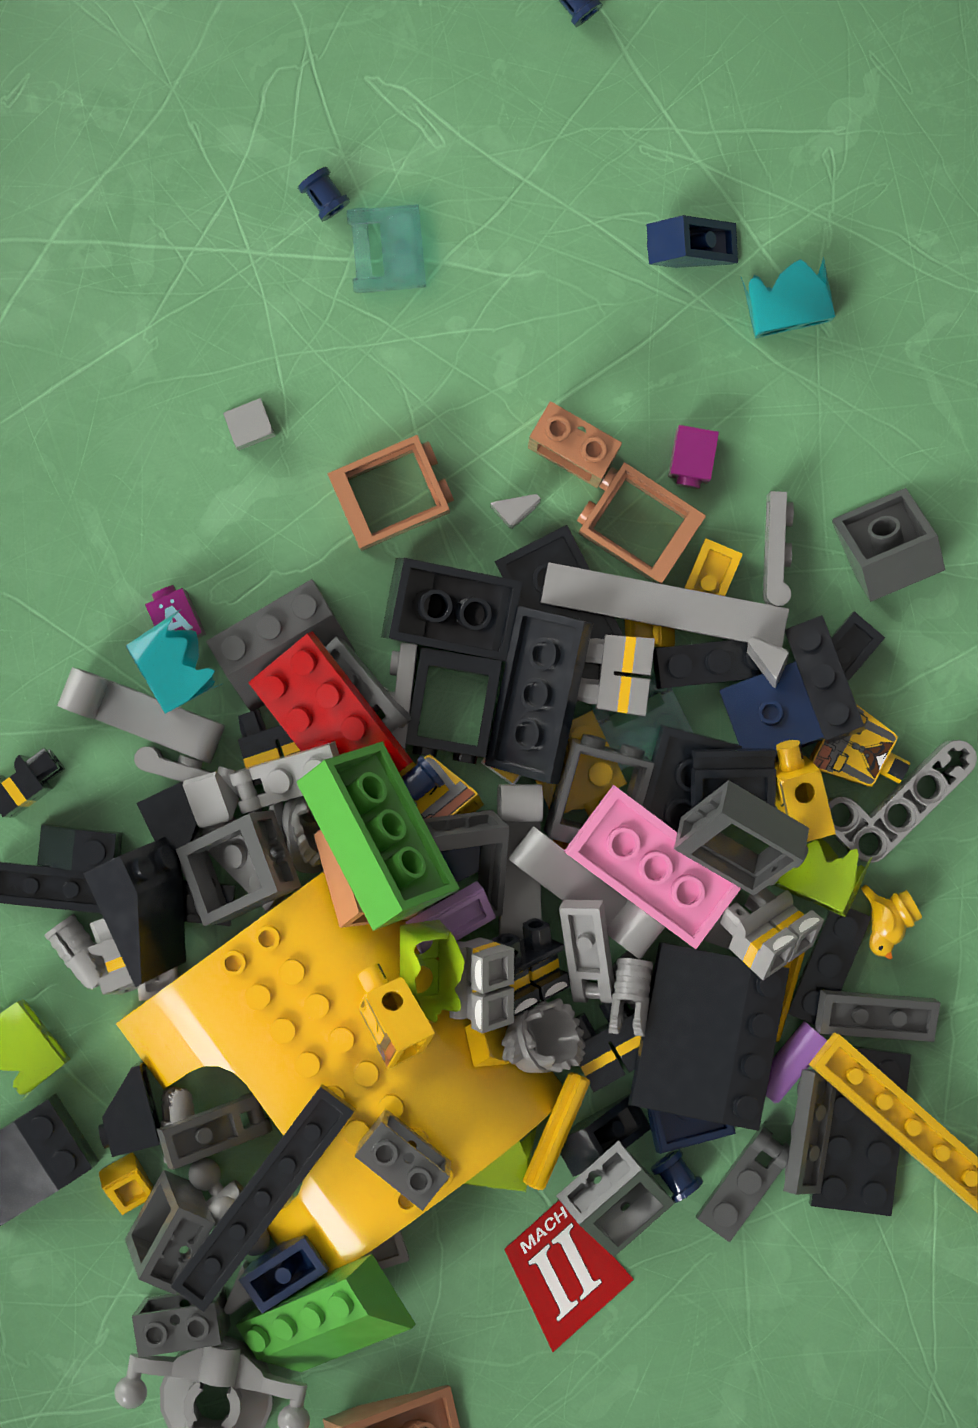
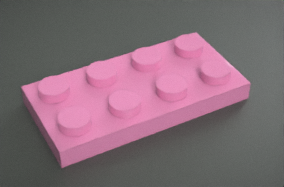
[564,785,741,949]

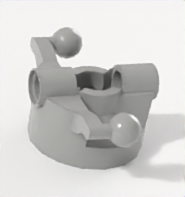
[115,1336,310,1428]

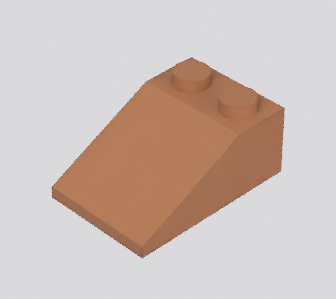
[323,1385,460,1428]

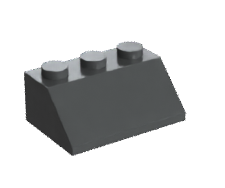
[206,579,356,712]

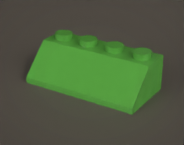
[296,742,460,931]
[235,1254,416,1372]

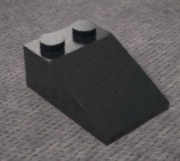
[381,558,523,661]
[83,837,186,987]
[0,1093,99,1226]

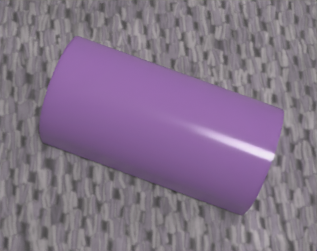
[766,1021,827,1104]

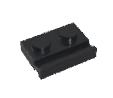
[691,748,776,809]

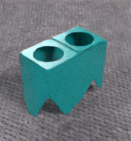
[741,257,835,339]
[126,610,223,714]

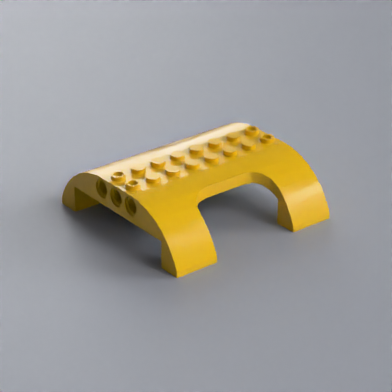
[116,871,563,1273]

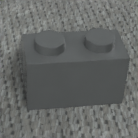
[832,488,945,602]

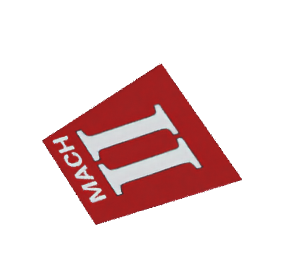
[504,1200,634,1352]

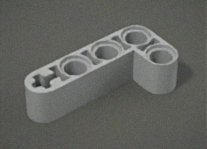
[57,667,225,763]
[828,740,977,863]
[497,784,543,940]
[508,826,665,959]

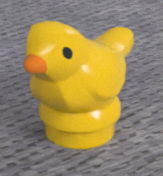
[861,885,922,959]

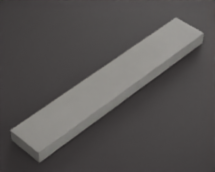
[541,562,789,648]

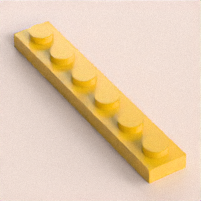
[809,1033,978,1213]

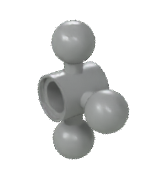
[188,1158,270,1256]

